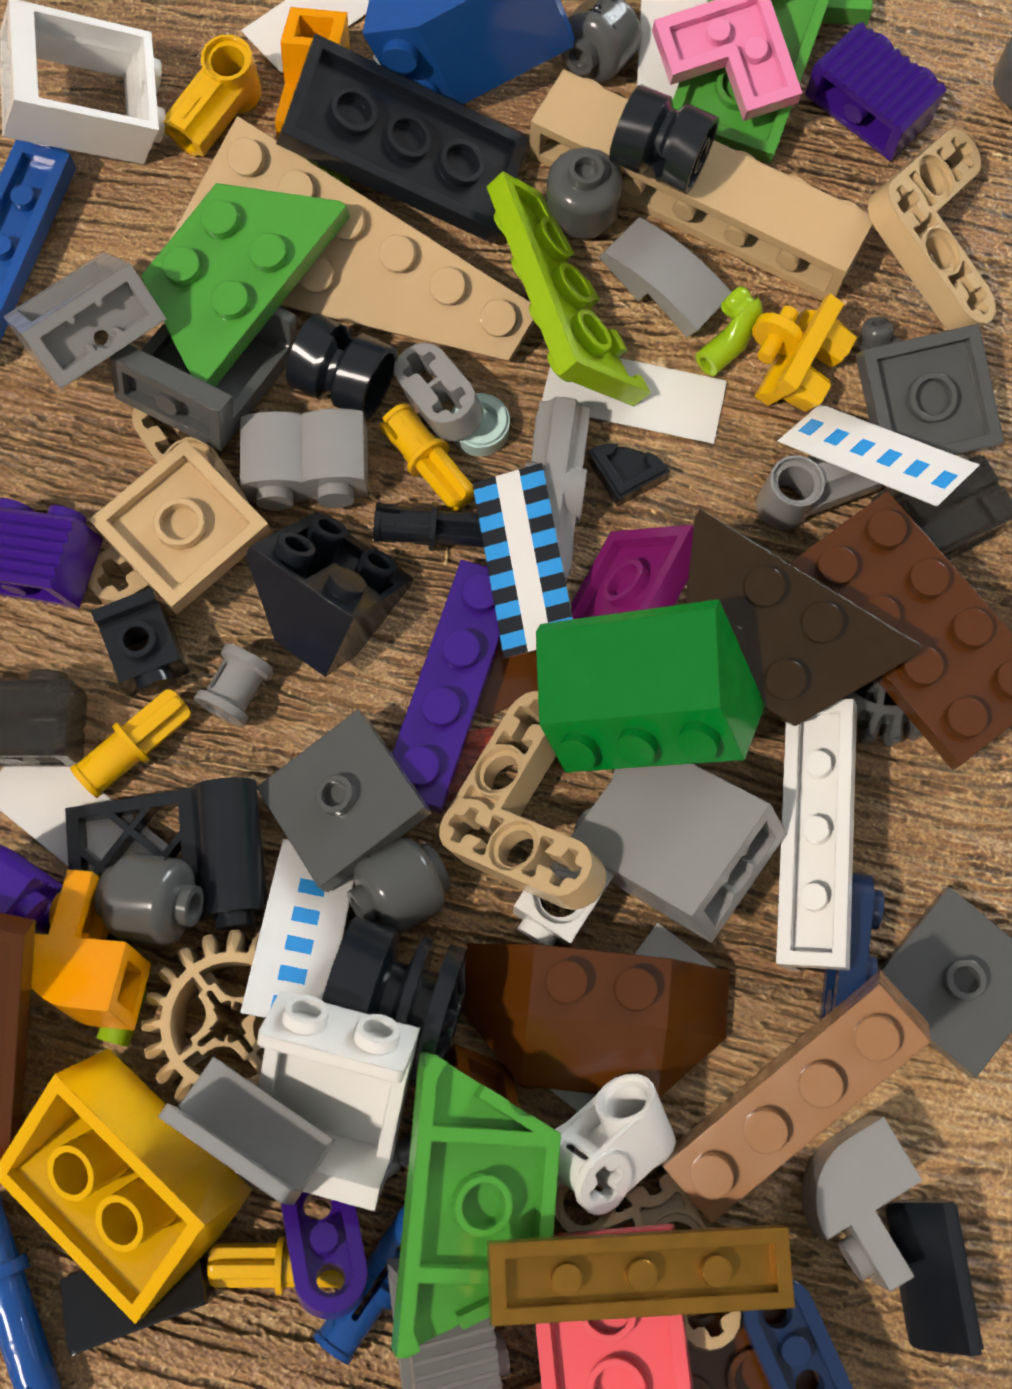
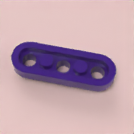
[280,1192,367,1320]

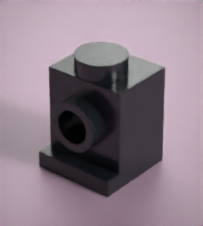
[91,587,190,696]

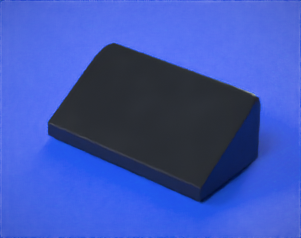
[886,1196,984,1356]
[60,1255,217,1356]

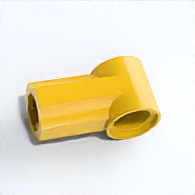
[163,35,262,157]

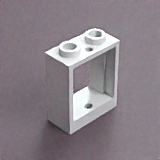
[0,0,165,164]

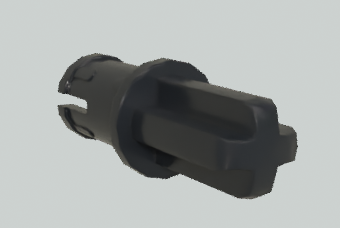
[373,502,484,551]

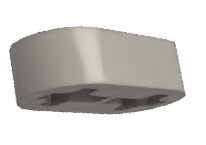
[394,343,483,441]

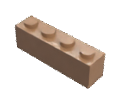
[663,970,931,1224]

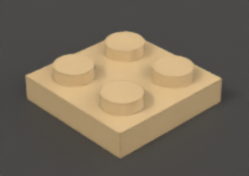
[89,439,272,615]

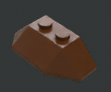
[461,943,730,1098]

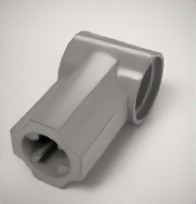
[756,455,883,530]

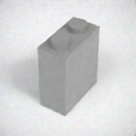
[571,764,787,943]

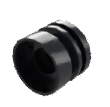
[322,917,467,1087]

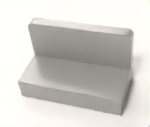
[158,1057,336,1205]

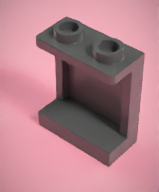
[110,305,296,451]

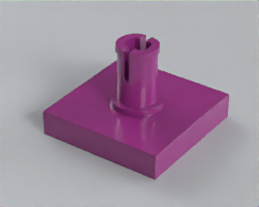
[570,525,693,619]

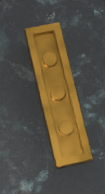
[487,1224,795,1327]

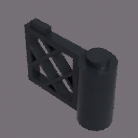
[65,777,267,944]

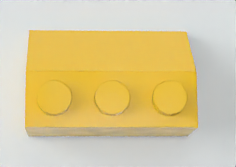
[0,1048,253,1324]

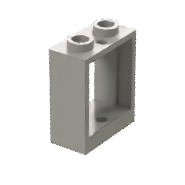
[3,252,166,389]

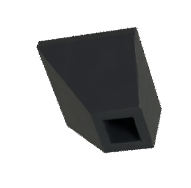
[246,511,414,677]

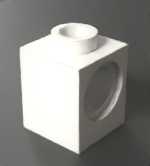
[513,861,614,948]

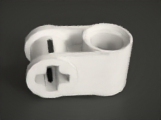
[555,1074,676,1215]

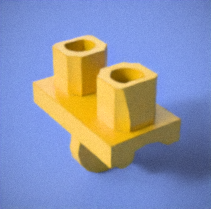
[752,293,857,412]

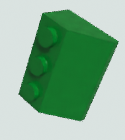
[536,599,765,773]

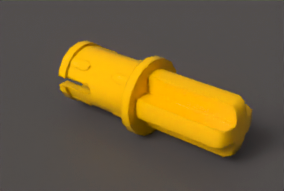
[379,403,475,512]
[70,689,192,798]
[207,1236,345,1296]

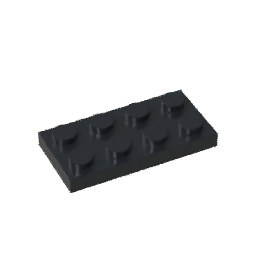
[276,33,529,244]

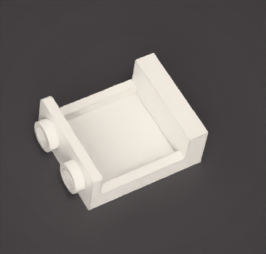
[235,991,420,1212]

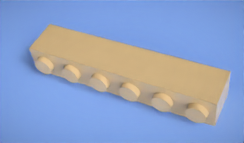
[529,69,873,299]

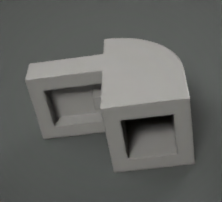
[801,1115,922,1292]

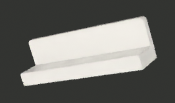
[776,699,857,972]

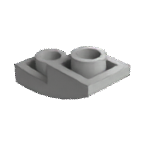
[599,217,732,337]

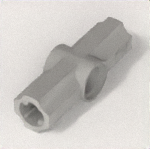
[525,396,591,586]

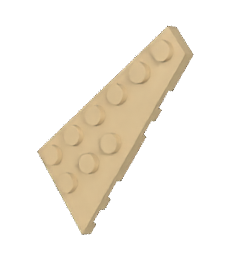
[168,116,535,362]

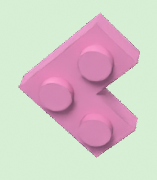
[652,0,802,121]

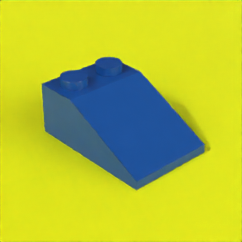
[362,0,575,105]

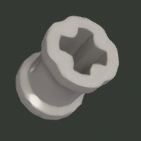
[193,644,275,727]

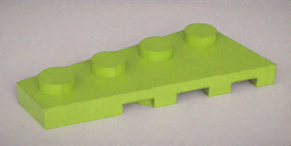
[487,171,651,407]

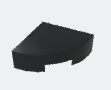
[586,444,670,507]

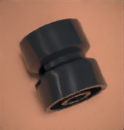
[609,84,719,194]
[286,313,397,420]

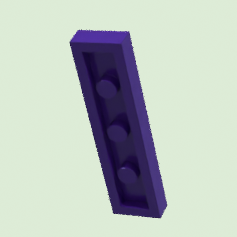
[392,559,501,814]

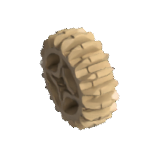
[141,930,265,1103]

